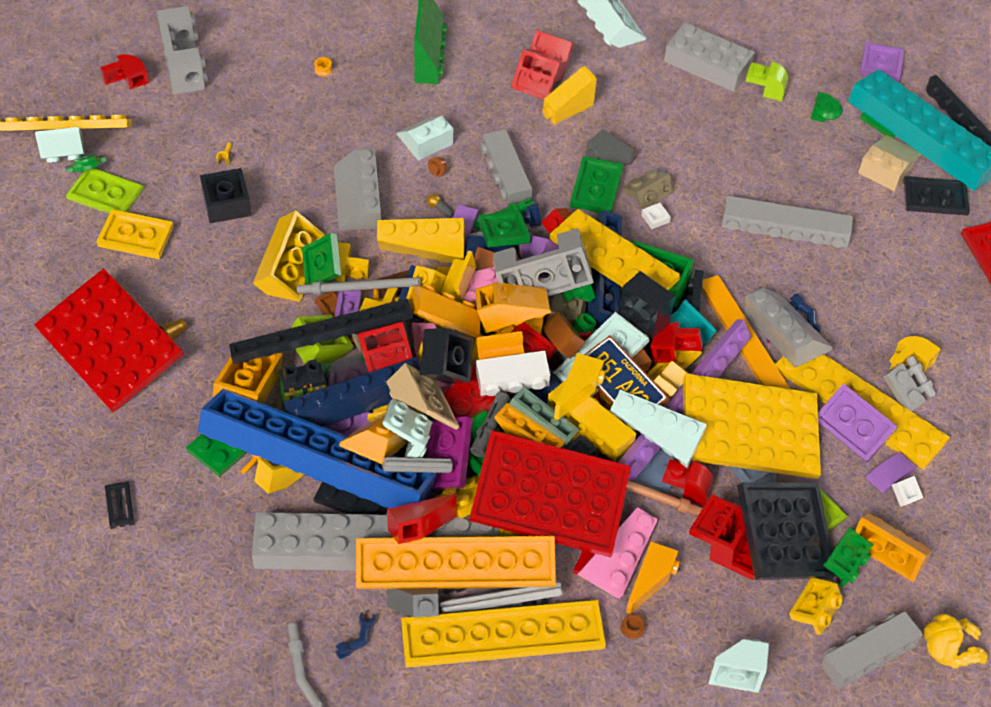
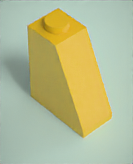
[542,66,597,125]

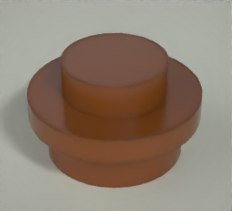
[428,157,447,177]
[620,615,646,639]

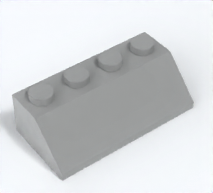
[334,149,381,231]
[745,288,832,368]

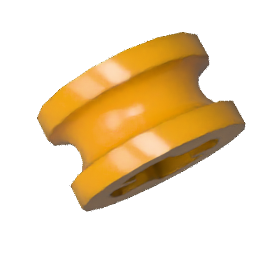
[314,57,332,76]

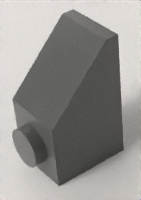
[586,129,634,165]
[387,588,439,618]

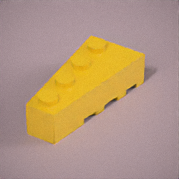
[377,218,465,263]

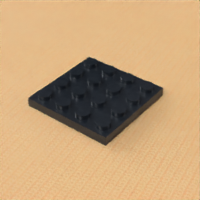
[737,482,837,580]

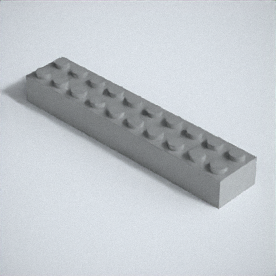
[252,512,498,571]

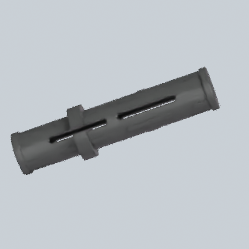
[470,392,510,457]

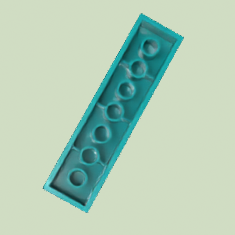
[848,69,991,192]

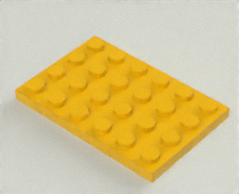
[683,374,821,479]

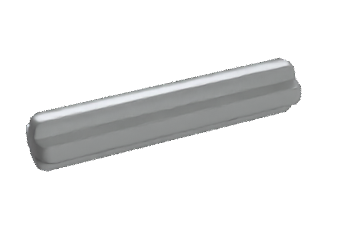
[382,457,453,473]

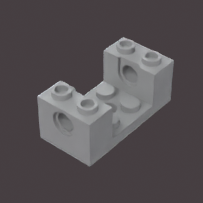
[157,6,208,94]
[493,228,594,296]

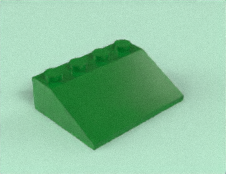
[414,0,447,84]

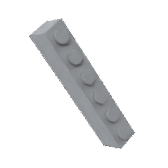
[721,196,853,248]

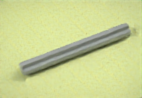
[440,581,562,614]

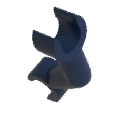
[789,294,820,333]
[335,612,375,660]

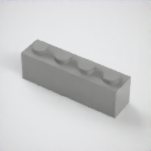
[479,129,532,207]
[821,611,923,689]

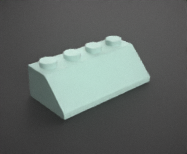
[577,0,647,48]

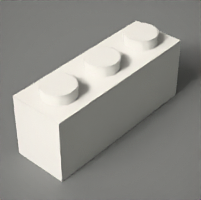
[476,351,550,396]

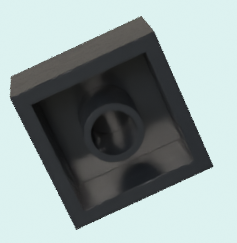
[200,168,252,224]
[618,271,675,339]
[420,328,474,384]

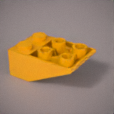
[475,282,551,333]

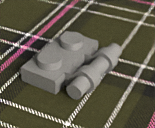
[882,355,936,411]

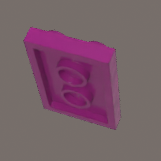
[425,416,472,490]

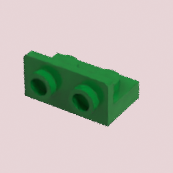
[823,527,873,587]

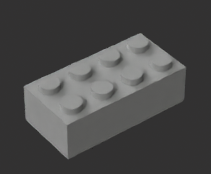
[664,22,755,92]

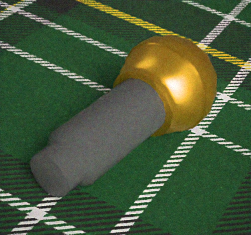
[426,193,454,218]

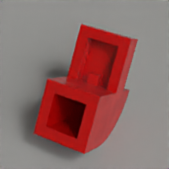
[100,54,149,90]
[651,322,703,363]
[662,459,713,506]

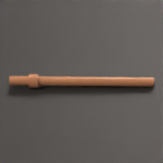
[626,480,702,516]

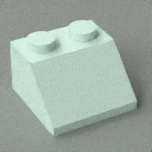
[397,116,453,160]
[35,127,85,163]
[709,639,769,693]

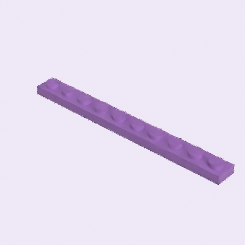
[617,319,751,481]

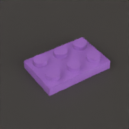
[818,383,898,463]

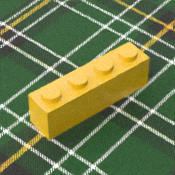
[547,380,636,462]

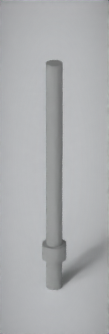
[297,277,422,295]

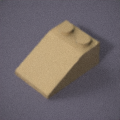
[858,135,922,191]
[387,363,460,430]

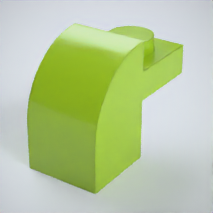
[746,62,788,101]

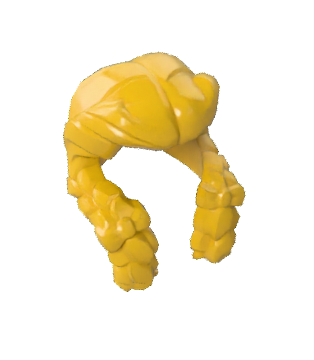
[923,614,988,669]

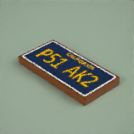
[584,335,669,406]

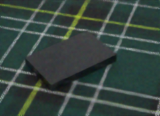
[903,176,970,216]

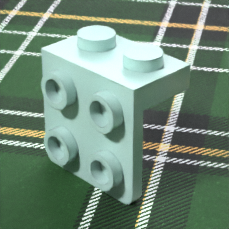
[383,399,432,458]

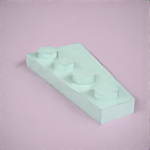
[610,390,706,468]

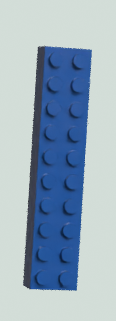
[198,388,437,508]

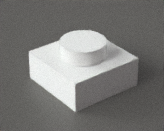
[641,203,671,229]
[892,476,923,507]

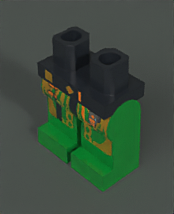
[279,359,326,413]

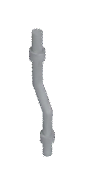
[288,623,323,707]

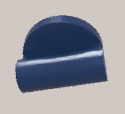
[523,204,542,227]

